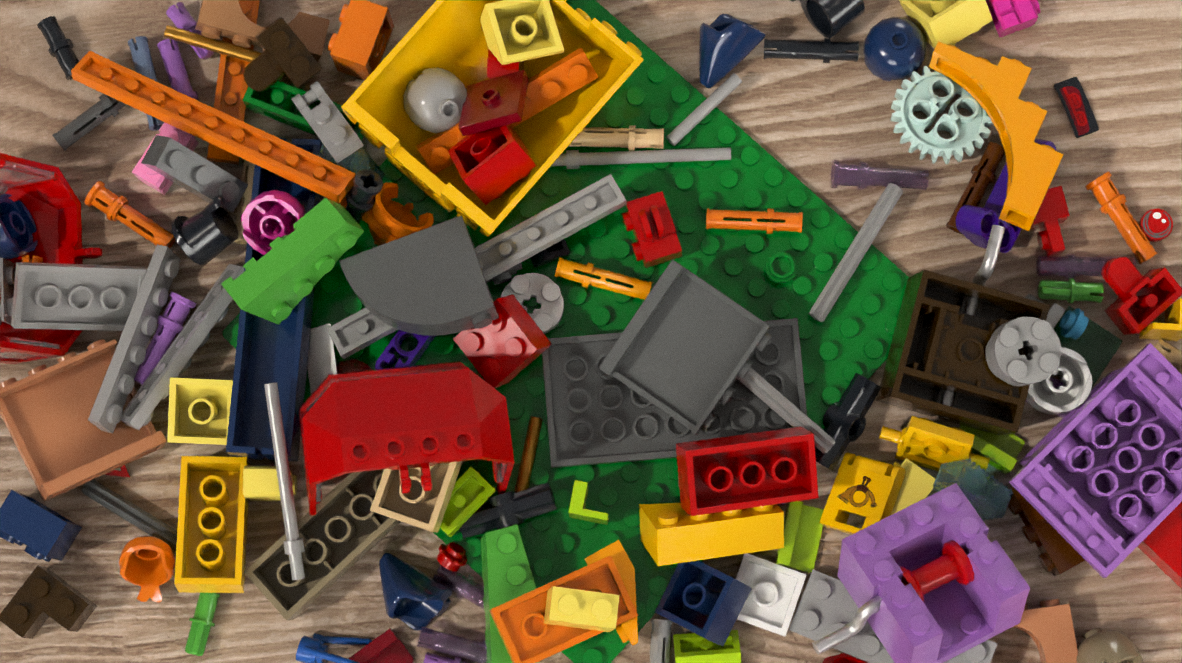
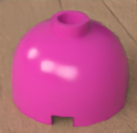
[241,190,306,255]

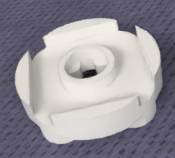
[501,273,564,334]

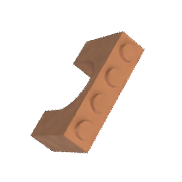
[1012,599,1078,663]

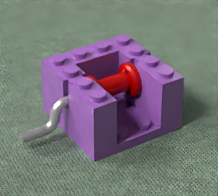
[812,483,1030,663]

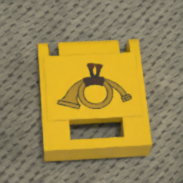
[819,452,906,535]

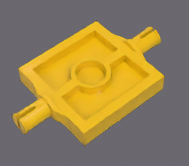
[879,416,990,477]

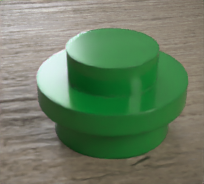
[765,251,797,283]

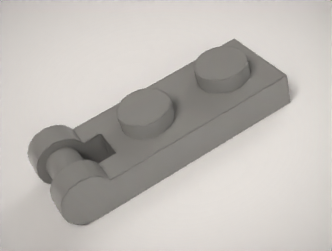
[291,81,364,164]

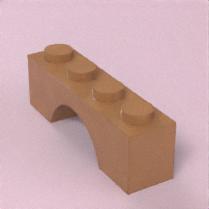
[195,0,330,62]

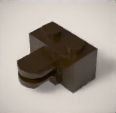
[243,17,322,91]

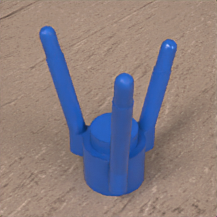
[296,633,372,663]

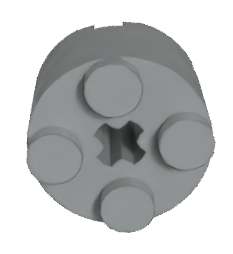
[986,317,1061,386]

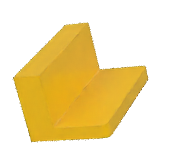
[1139,298,1182,341]

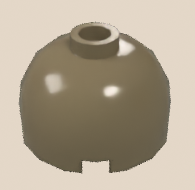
[1076,628,1143,663]

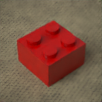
[448,124,537,205]
[453,294,552,388]

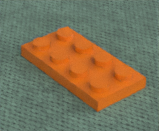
[489,555,638,663]

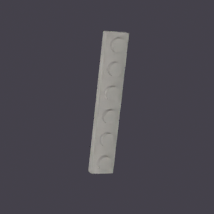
[88,244,181,434]
[120,264,244,430]

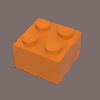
[328,0,394,80]

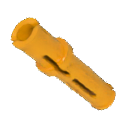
[555,257,652,300]

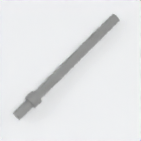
[551,147,731,169]
[264,382,305,580]

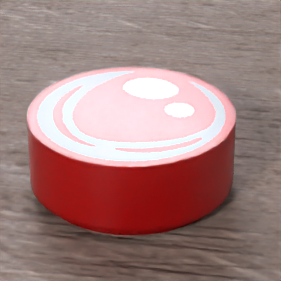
[1139,209,1173,242]

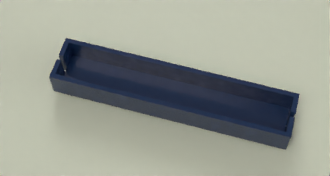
[226,138,328,462]

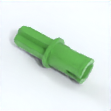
[1037,278,1104,304]
[185,593,220,656]

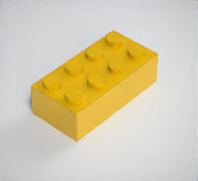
[174,456,249,593]

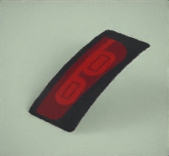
[1054,77,1099,138]

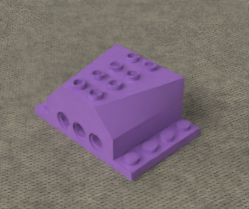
[1009,343,1182,578]

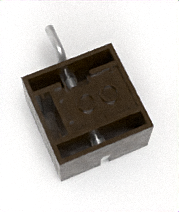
[876,225,1050,435]

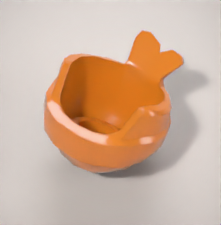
[119,535,175,603]

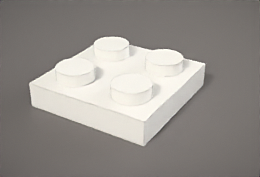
[736,553,806,637]

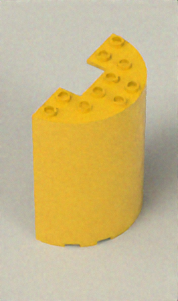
[341,0,644,236]

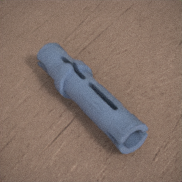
[127,36,164,131]

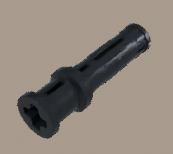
[346,169,383,224]

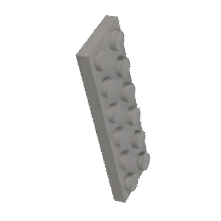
[789,570,998,663]

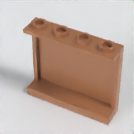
[0,339,167,502]

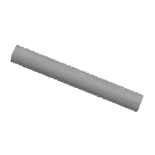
[666,73,742,146]

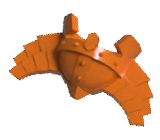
[340,182,434,245]

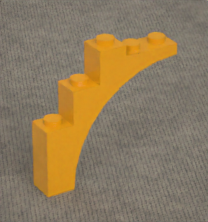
[929,41,1064,231]

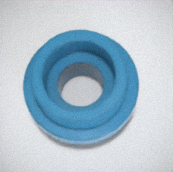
[1059,308,1089,340]

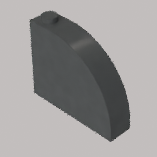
[339,215,499,336]

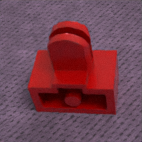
[622,191,682,268]
[1101,257,1182,335]

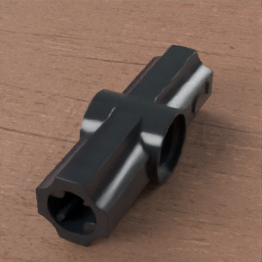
[815,373,882,471]
[459,483,557,539]

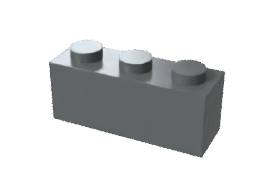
[141,135,248,212]

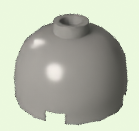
[403,67,467,134]

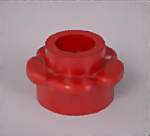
[436,542,467,572]

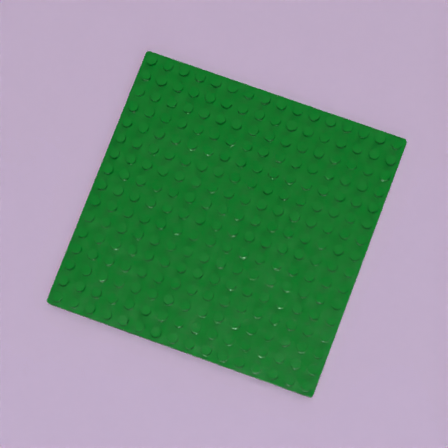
[222,0,909,663]

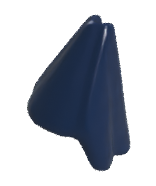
[699,14,766,88]
[379,553,452,631]

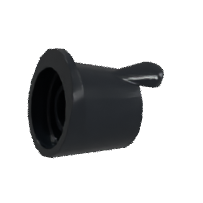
[800,0,865,39]
[171,195,238,265]

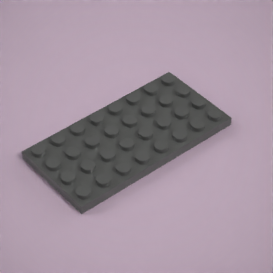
[542,318,807,468]

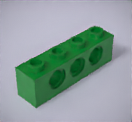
[242,81,369,154]

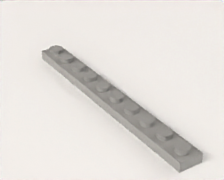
[327,174,627,359]

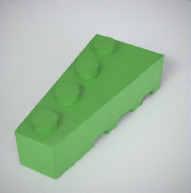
[221,198,364,325]
[481,524,536,663]

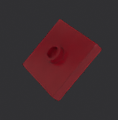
[458,70,529,136]

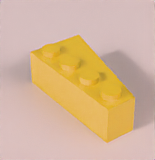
[639,503,784,566]

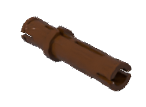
[946,142,1005,234]

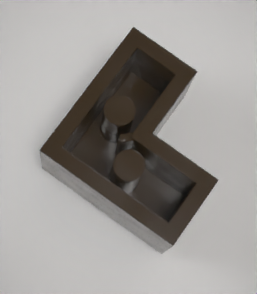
[0,565,97,639]

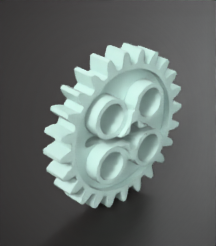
[891,66,993,164]

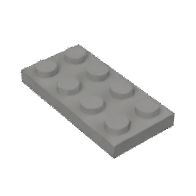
[11,262,147,331]

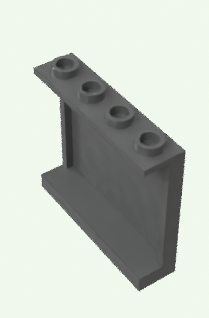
[599,260,772,435]

